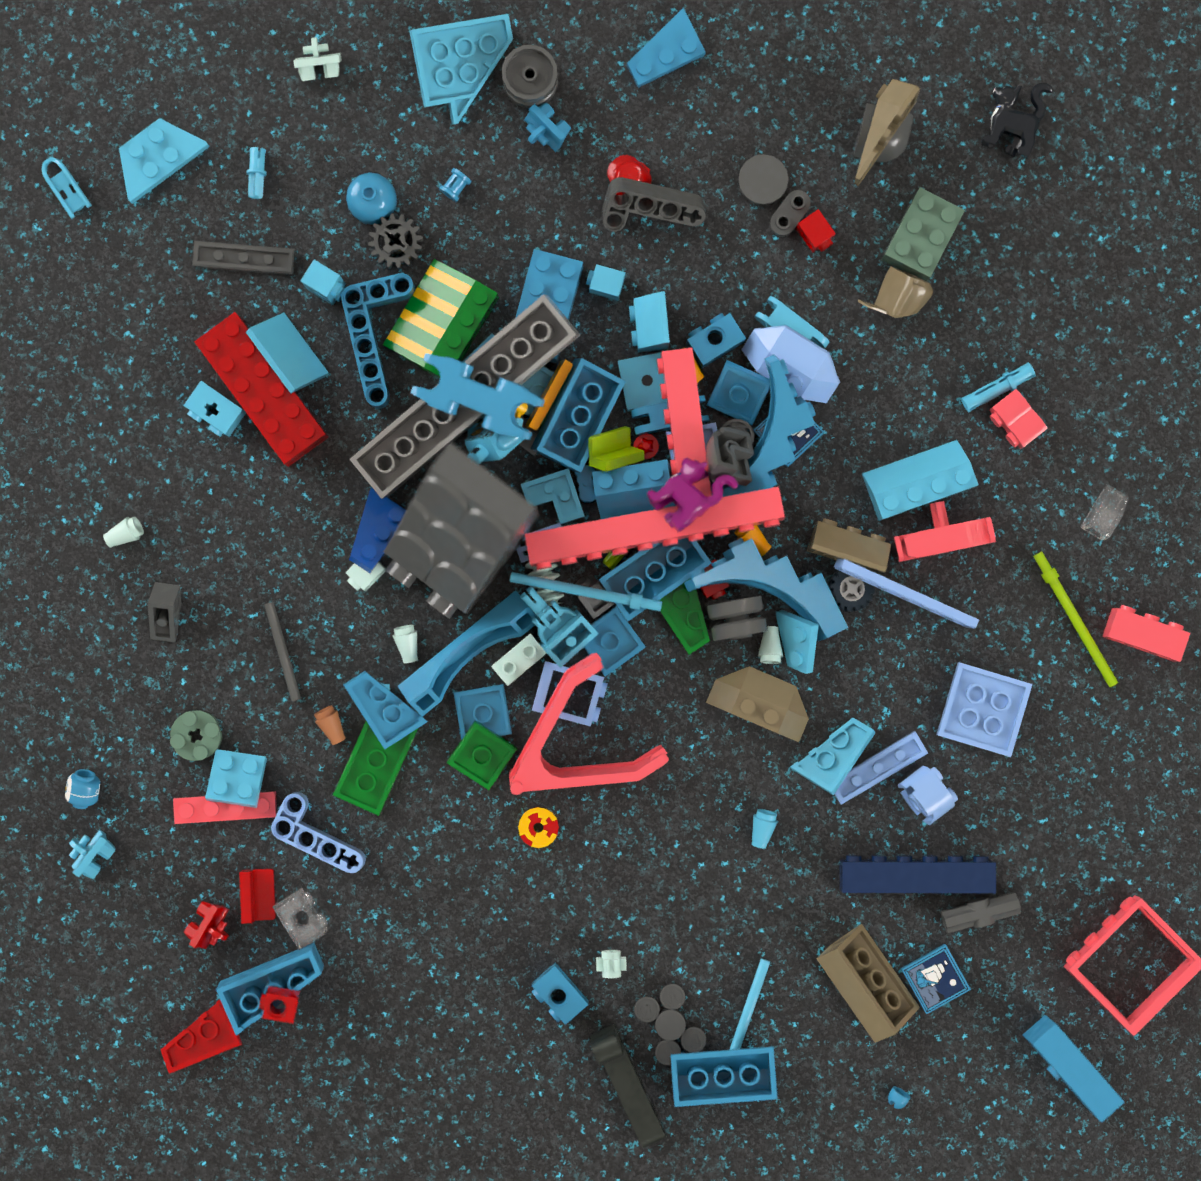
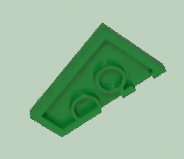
[658,578,710,655]

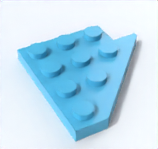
[410,14,513,125]

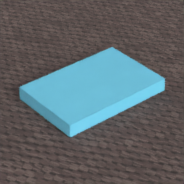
[246,313,328,393]

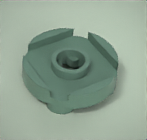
[170,710,222,761]

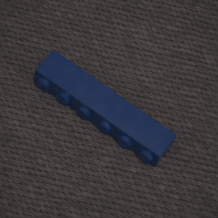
[840,855,996,893]

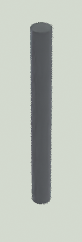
[264,602,301,702]

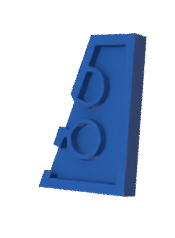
[349,487,406,573]

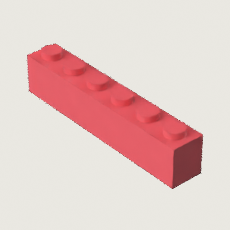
[657,348,711,497]

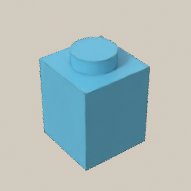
[586,264,626,301]

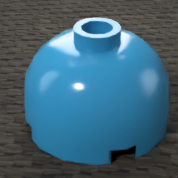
[346,172,397,225]

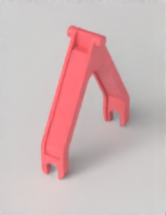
[509,652,669,795]

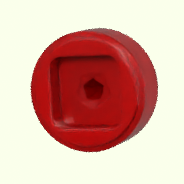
[633,434,659,460]

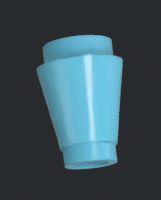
[752,809,778,849]

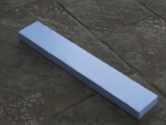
[834,559,979,629]

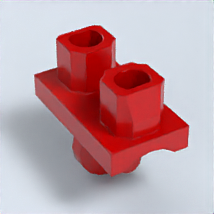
[184,901,229,949]

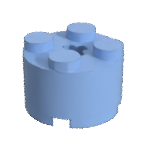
[898,766,958,825]

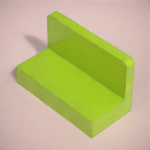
[588,426,644,472]

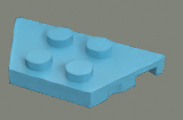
[119,118,210,204]

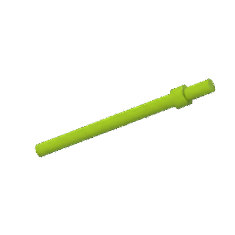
[1033,551,1118,687]

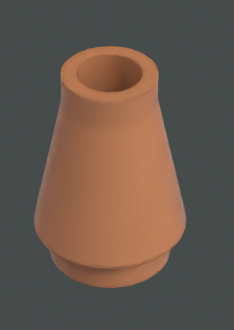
[314,705,346,745]

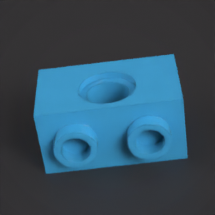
[686,313,746,368]
[532,962,589,1025]

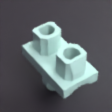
[293,37,342,81]

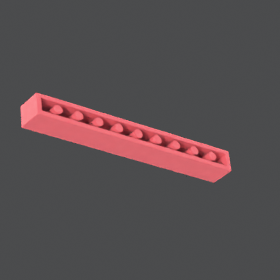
[525,487,785,570]

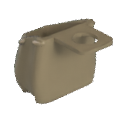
[858,266,933,318]

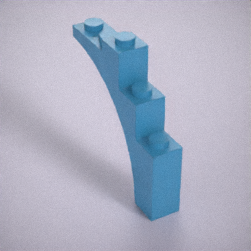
[711,354,816,497]
[684,538,848,641]

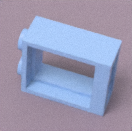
[532,661,608,727]

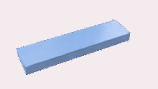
[835,731,928,805]

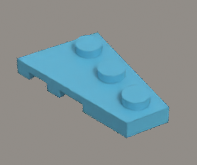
[790,718,875,795]

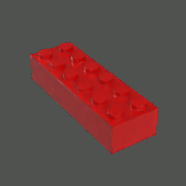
[194,312,329,467]

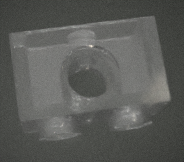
[272,888,328,950]

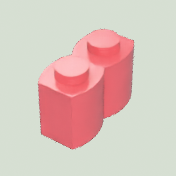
[990,389,1048,449]

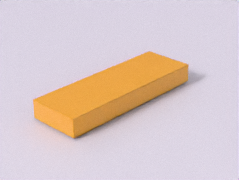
[524,359,573,431]

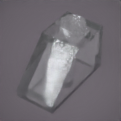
[1081,484,1129,540]

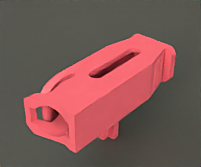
[894,501,996,562]

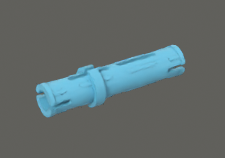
[961,362,1036,413]

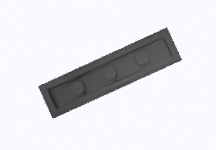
[192,241,296,275]

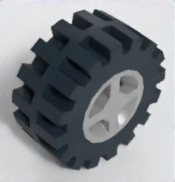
[828,570,875,612]

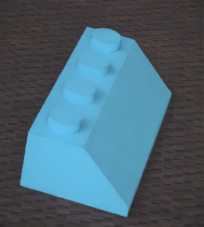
[862,440,978,521]

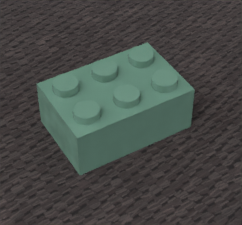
[881,187,965,281]

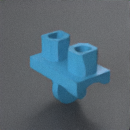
[524,102,571,152]

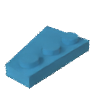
[627,8,706,88]

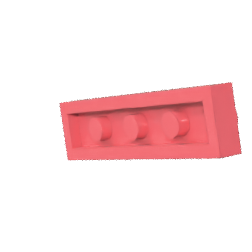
[173,791,277,824]

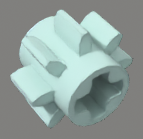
[596,950,626,978]

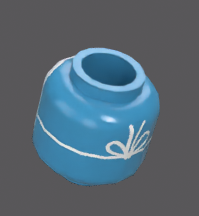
[65,769,101,809]

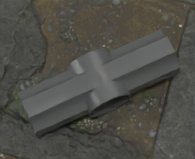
[941,892,1021,933]

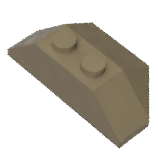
[706,666,809,742]

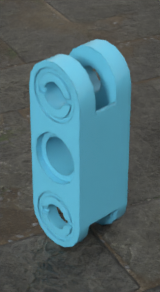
[755,296,830,348]

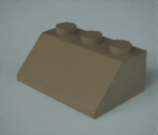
[807,518,891,574]

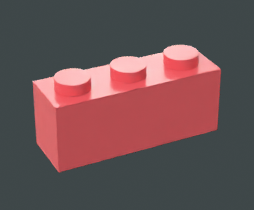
[1102,605,1190,662]

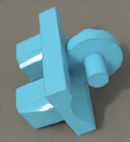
[69,829,115,879]

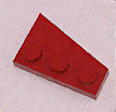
[160,1000,242,1074]

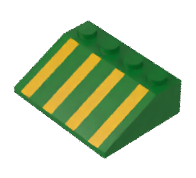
[383,259,499,379]

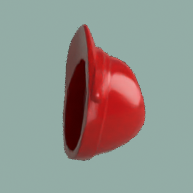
[607,155,652,195]

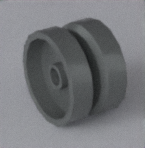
[502,45,558,109]
[707,596,768,641]

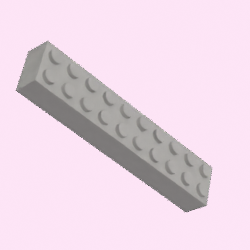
[350,294,580,499]

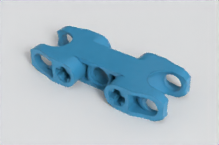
[410,353,545,440]

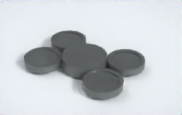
[634,983,706,1065]

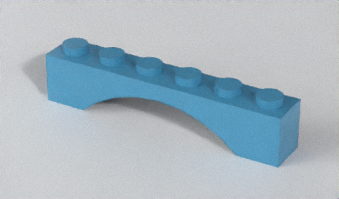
[398,590,541,717]

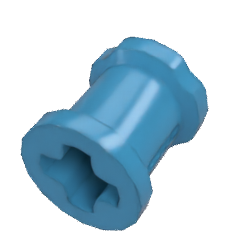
[439,168,472,202]

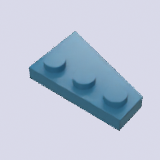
[343,671,428,749]

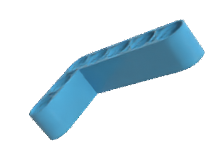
[341,273,415,409]

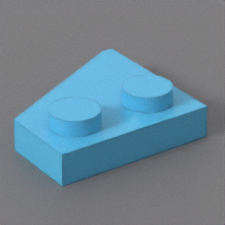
[776,610,819,674]

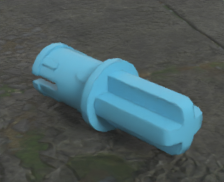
[246,147,267,199]

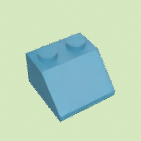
[629,291,669,352]

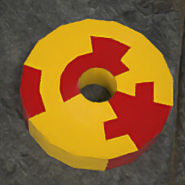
[518,807,559,848]

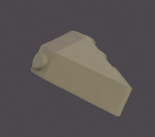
[854,79,920,186]

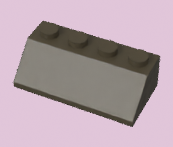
[816,924,920,1043]

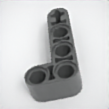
[602,177,706,232]

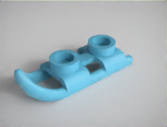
[42,157,92,219]

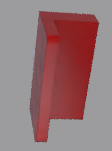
[239,869,276,924]

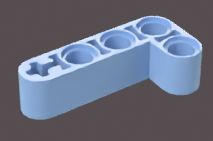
[271,792,366,873]

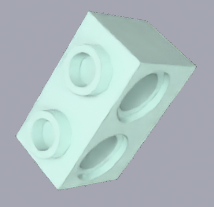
[491,634,547,686]

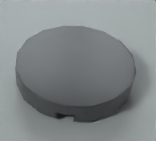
[738,154,789,205]

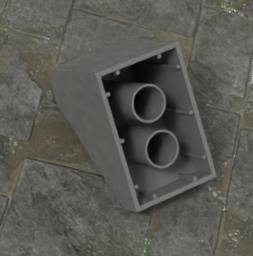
[383,443,540,619]

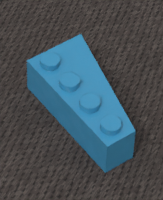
[216,943,324,1036]

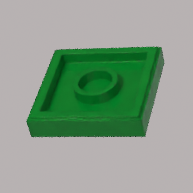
[447,720,517,790]

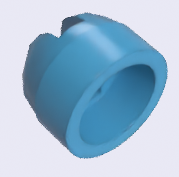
[888,1086,911,1109]

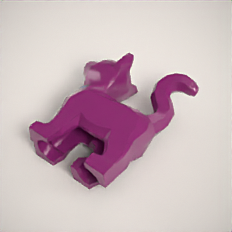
[647,458,738,533]

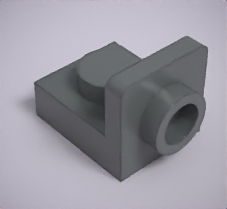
[576,574,614,619]

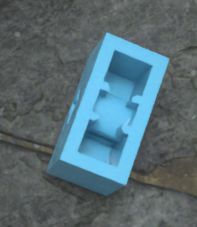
[301,260,346,305]
[183,381,246,437]

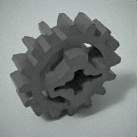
[368,214,423,270]

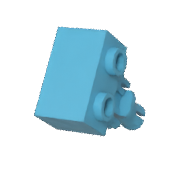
[520,587,599,668]

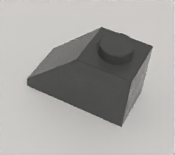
[148,582,181,642]

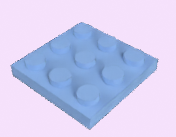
[936,662,1032,757]

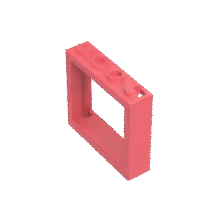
[1063,895,1201,1036]

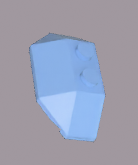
[742,325,840,403]

